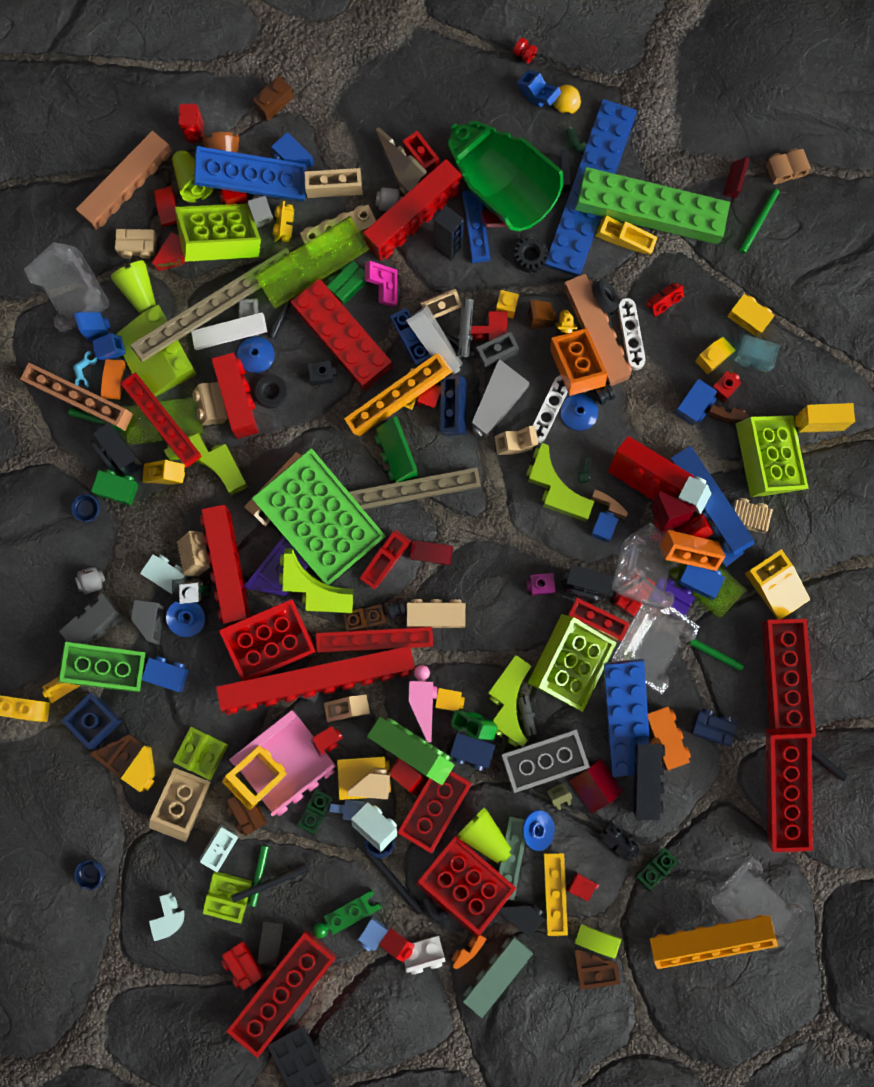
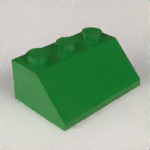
[374,416,418,483]

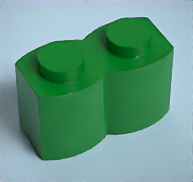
[451,710,498,740]

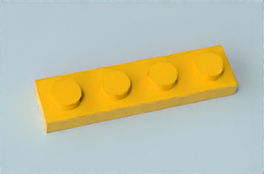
[544,853,568,936]

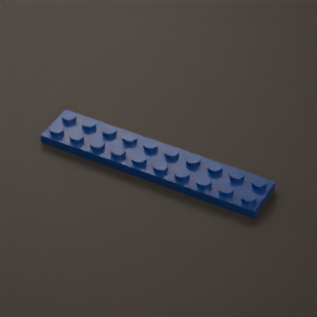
[545,99,637,277]

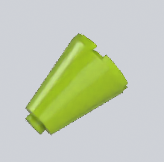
[172,151,215,203]
[111,260,156,314]
[457,808,511,863]

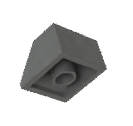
[129,600,165,645]

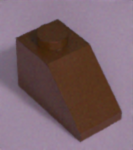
[528,300,557,330]

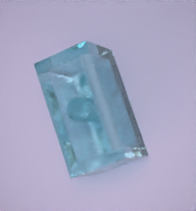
[734,335,780,372]

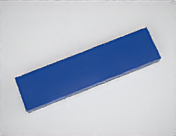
[462,190,490,263]

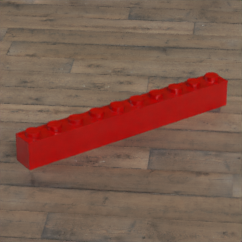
[216,646,415,715]

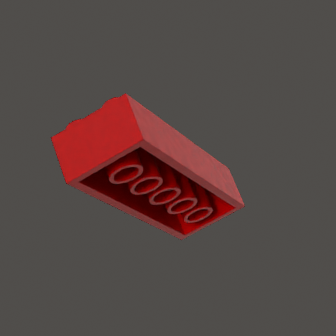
[363,159,461,261]
[291,278,392,391]
[200,505,251,626]
[762,619,816,737]
[765,727,813,852]
[226,930,337,1058]

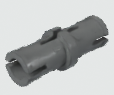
[517,696,537,737]

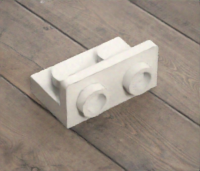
[404,935,445,975]

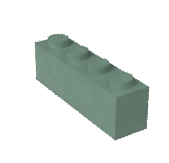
[463,935,533,1018]

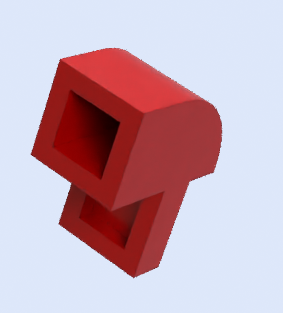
[471,311,508,342]

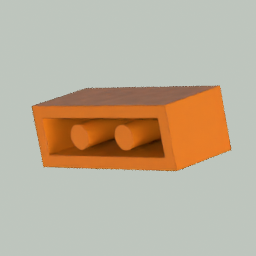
[660,530,725,571]
[648,706,691,771]

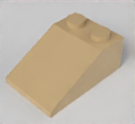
[149,768,211,842]

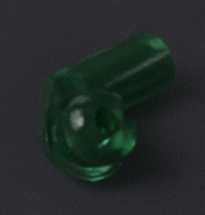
[566,128,587,153]

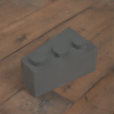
[59,593,124,645]

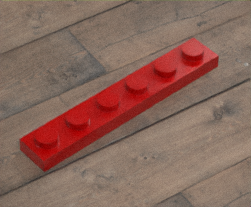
[120,372,202,468]
[316,627,433,653]

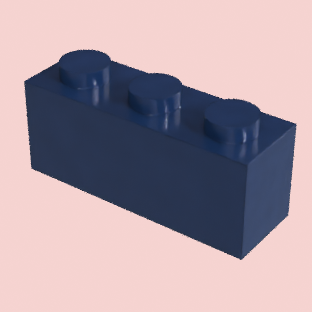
[440,375,467,436]

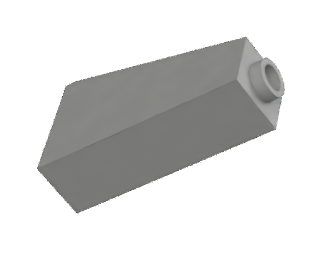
[406,305,463,375]
[472,360,529,438]

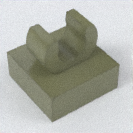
[547,783,573,810]

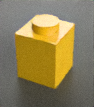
[496,290,519,319]
[435,688,465,712]

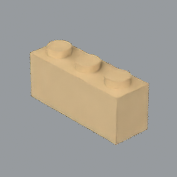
[305,168,363,198]
[407,599,465,628]

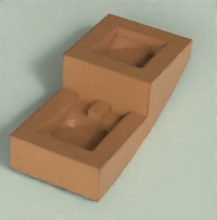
[591,490,628,520]

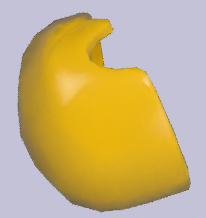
[553,85,581,114]

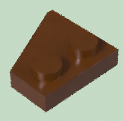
[90,734,145,778]
[574,949,620,990]

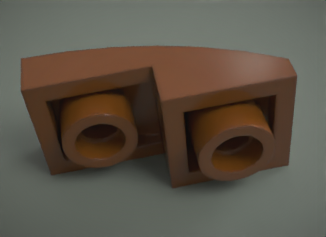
[706,405,750,424]
[343,604,387,632]

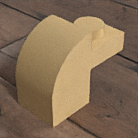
[494,426,538,455]

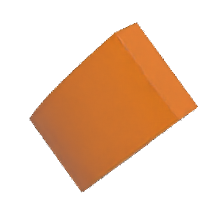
[101,359,125,400]
[451,934,486,969]

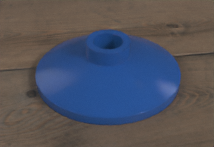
[237,337,275,373]
[561,394,598,431]
[166,601,205,637]
[522,810,555,851]

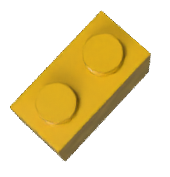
[727,294,775,338]

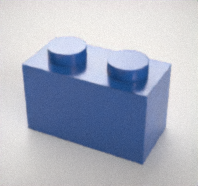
[674,379,717,426]
[677,564,725,600]
[142,656,189,693]

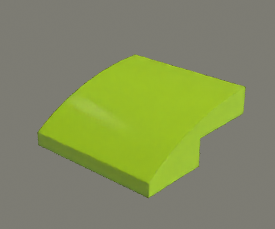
[173,727,228,780]
[203,871,253,924]

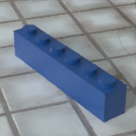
[671,446,754,556]

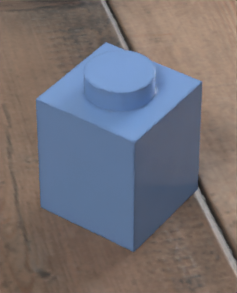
[358,917,389,951]

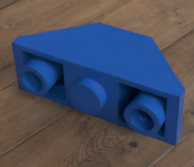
[390,308,431,365]

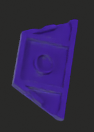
[244,536,309,596]

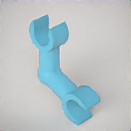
[73,351,98,387]

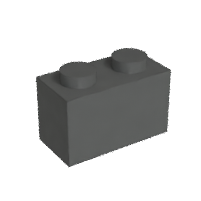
[476,331,519,370]

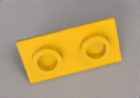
[273,201,294,242]
[555,310,577,333]
[42,677,80,704]

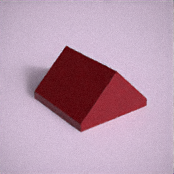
[651,491,696,532]
[569,759,624,814]

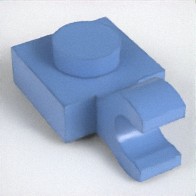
[330,799,365,820]

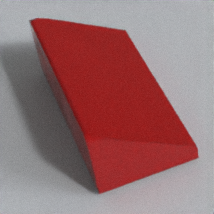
[675,513,713,539]

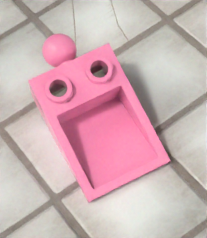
[409,665,437,743]

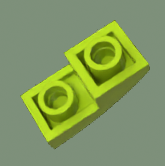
[575,924,622,958]

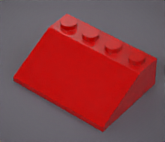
[219,599,315,681]
[415,835,516,937]

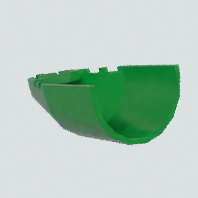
[448,121,563,231]

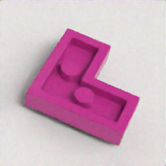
[365,261,397,307]

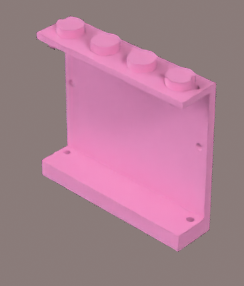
[229,710,336,816]

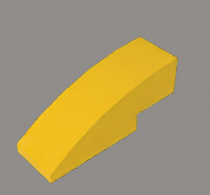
[595,215,658,255]

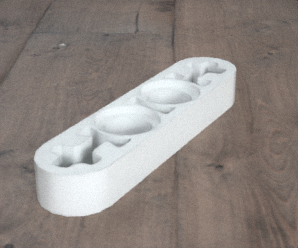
[618,298,645,370]
[533,375,568,443]

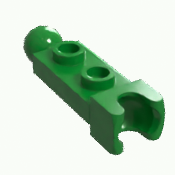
[312,889,382,938]

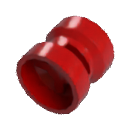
[513,37,538,64]

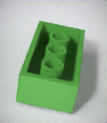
[58,642,145,692]
[367,717,455,785]

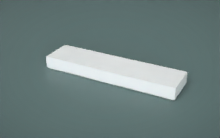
[191,313,267,350]

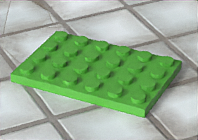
[252,448,386,585]

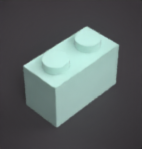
[679,476,711,514]
[140,554,188,594]
[351,802,397,852]

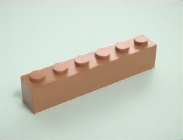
[76,131,172,230]
[563,274,632,386]
[20,363,134,431]

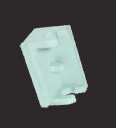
[200,824,238,872]

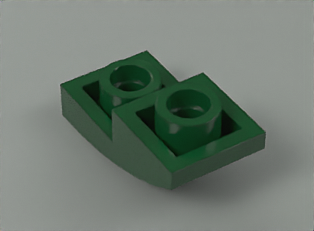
[297,789,333,836]
[635,847,679,891]

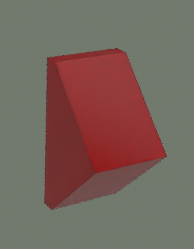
[388,758,428,795]

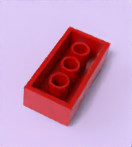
[212,352,259,439]
[608,436,694,501]
[397,770,472,854]

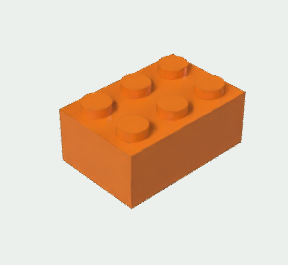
[550,328,607,396]

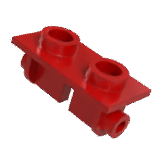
[646,282,684,317]

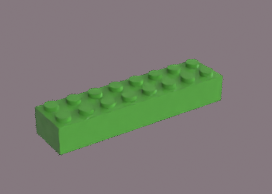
[575,167,730,244]

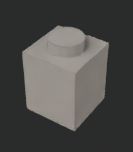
[248,196,274,228]

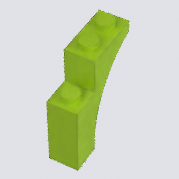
[164,433,248,496]
[526,443,594,522]
[279,548,353,613]
[488,655,532,748]

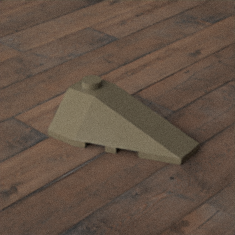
[376,127,427,197]

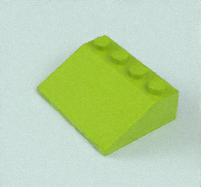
[175,203,261,262]
[115,305,197,397]
[736,416,809,497]
[527,614,616,712]

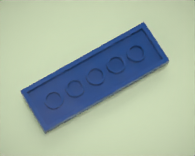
[194,146,307,202]
[603,659,649,777]

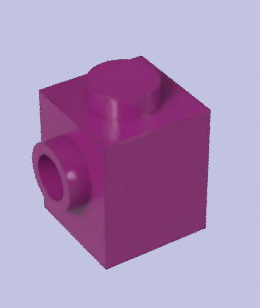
[526,573,555,596]

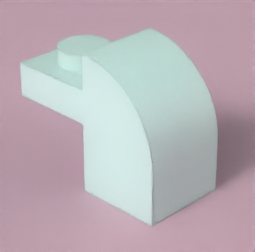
[149,893,185,941]

